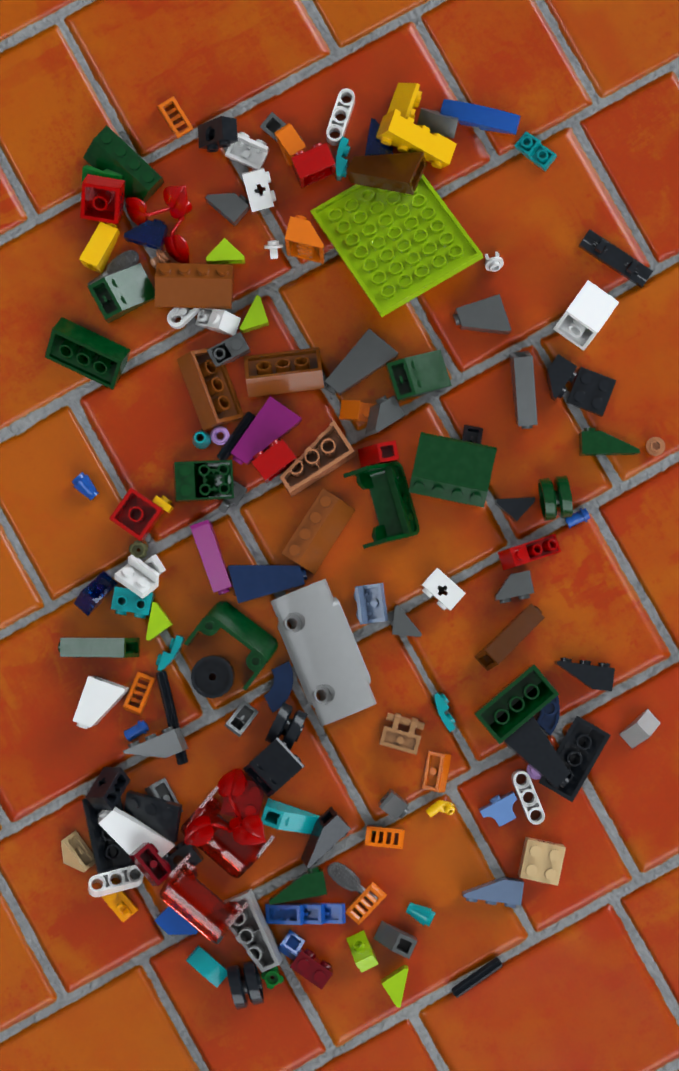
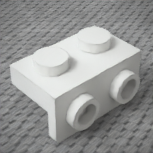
[225,131,269,170]

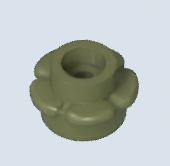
[129,540,148,559]

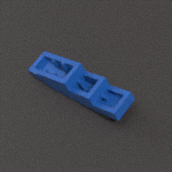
[440,99,521,135]
[265,903,346,925]

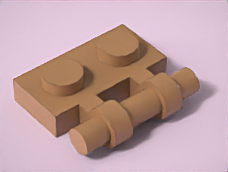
[379,713,425,755]

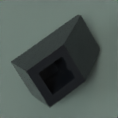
[546,354,577,401]

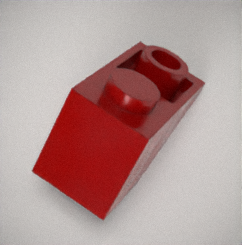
[358,440,399,468]

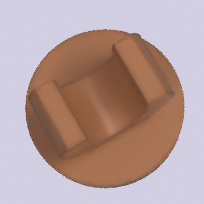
[150,249,171,268]
[646,437,665,456]

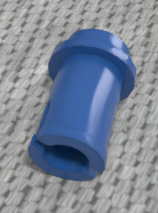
[564,508,590,528]
[123,720,149,742]

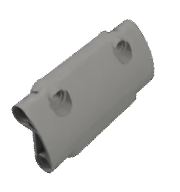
[270,579,377,726]

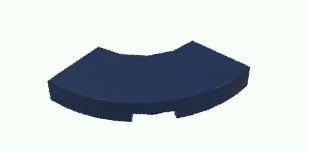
[264,661,293,713]
[536,696,560,735]

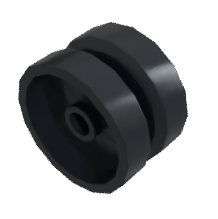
[191,655,235,698]
[265,702,308,750]
[227,960,264,1010]

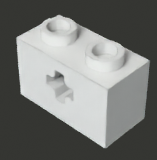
[242,168,276,212]
[421,568,466,611]

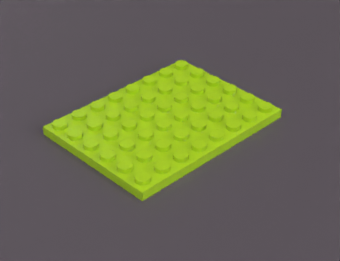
[310,174,483,317]

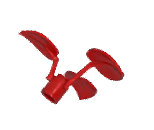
[124,185,192,263]
[184,768,266,846]

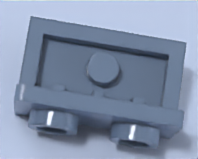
[354,583,388,625]

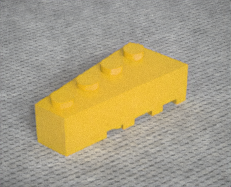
[376,109,457,169]

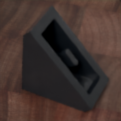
[461,425,483,444]
[495,497,535,522]

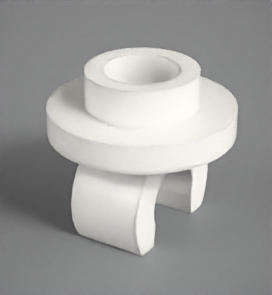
[264,240,283,259]
[485,252,504,272]

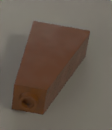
[347,152,427,195]
[475,604,545,671]

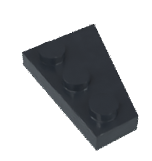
[124,790,182,843]

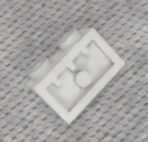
[114,554,159,599]

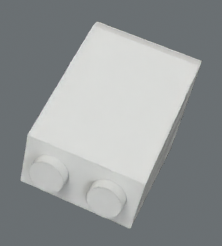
[553,280,619,351]
[73,675,129,729]

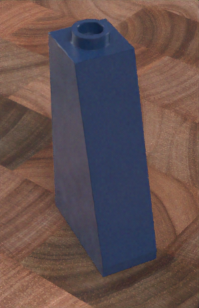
[228,565,308,603]

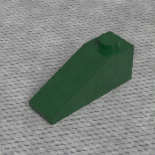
[579,428,640,456]
[269,867,327,905]

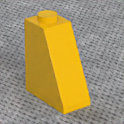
[79,222,120,274]

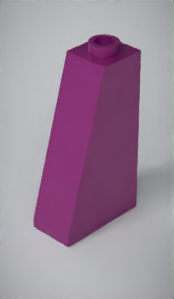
[231,396,302,465]
[190,520,233,595]

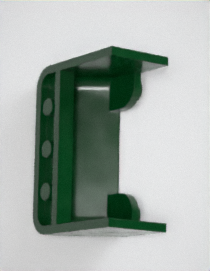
[343,461,419,549]
[184,601,278,690]

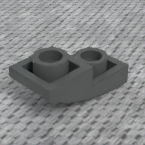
[417,108,458,138]

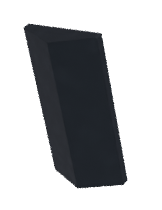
[539,716,611,802]
[82,797,135,874]

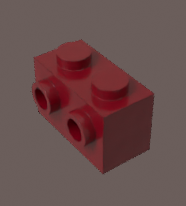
[129,842,173,886]
[290,948,333,990]

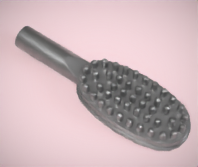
[87,250,139,286]
[328,862,378,903]

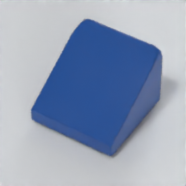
[278,930,305,960]

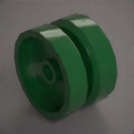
[538,475,573,521]

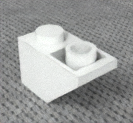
[195,308,241,336]

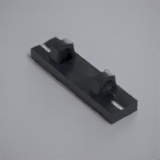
[578,229,653,288]

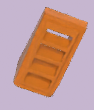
[157,96,194,139]
[123,671,155,716]
[364,825,405,849]
[345,882,387,925]

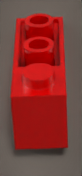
[498,534,561,570]

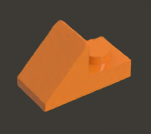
[274,123,306,166]
[339,400,375,423]

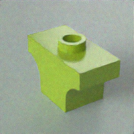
[346,930,379,973]

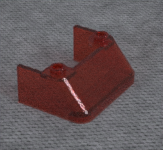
[181,786,275,878]
[159,853,249,944]

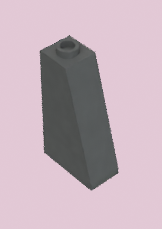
[325,329,398,396]
[509,351,538,429]

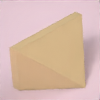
[61,830,95,872]

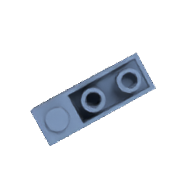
[462,877,524,908]

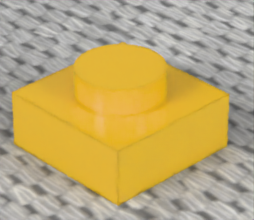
[152,495,174,514]

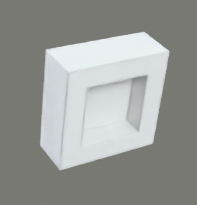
[143,554,166,575]

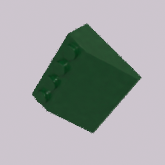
[408,432,497,507]

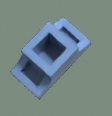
[478,791,518,827]

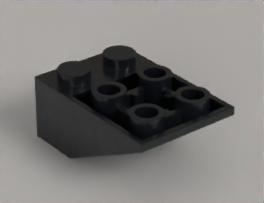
[243,737,304,797]

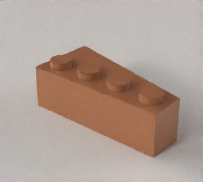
[280,420,356,497]

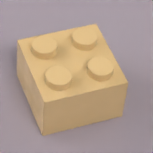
[518,837,566,886]

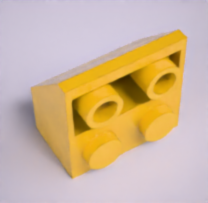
[387,83,422,119]

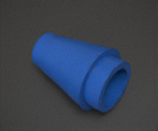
[71,472,99,501]

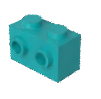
[111,586,155,619]

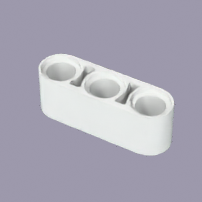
[326,88,355,146]
[511,769,545,825]
[88,865,144,897]

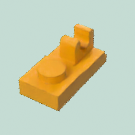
[101,880,139,922]

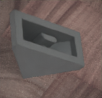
[392,605,422,637]
[224,701,259,737]

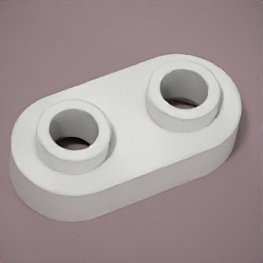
[167,308,201,329]

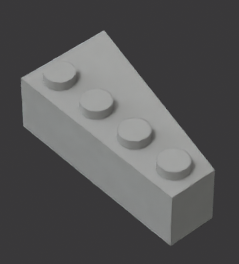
[213,888,283,972]

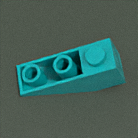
[261,798,320,834]

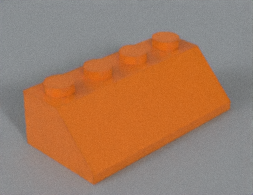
[285,215,325,264]

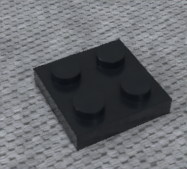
[566,367,616,417]

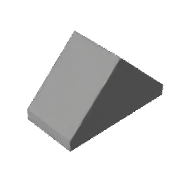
[619,709,661,749]

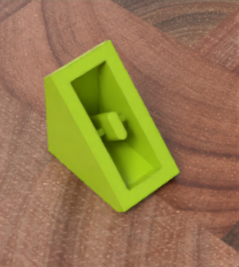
[206,238,245,264]
[239,295,269,333]
[146,602,173,641]
[381,965,408,1008]

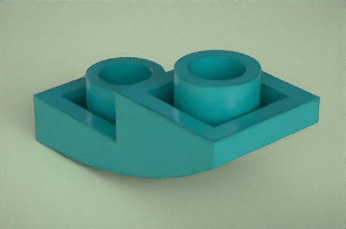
[514,131,557,171]
[336,137,351,181]
[156,635,185,671]
[434,692,456,732]
[186,945,228,988]

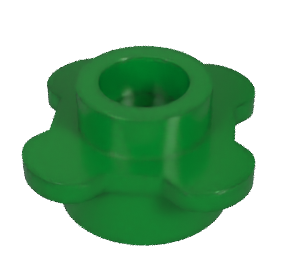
[261,966,284,989]

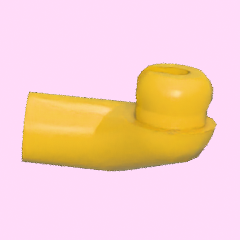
[425,800,455,818]

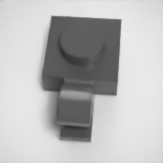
[218,480,248,514]

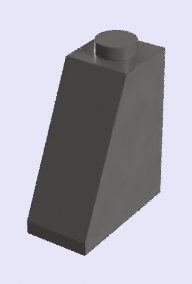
[453,294,512,334]

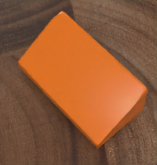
[422,751,451,793]

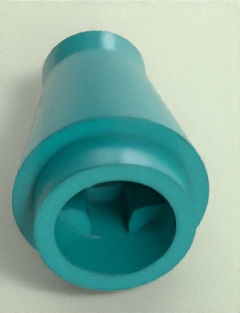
[192,430,211,449]
[406,902,436,927]

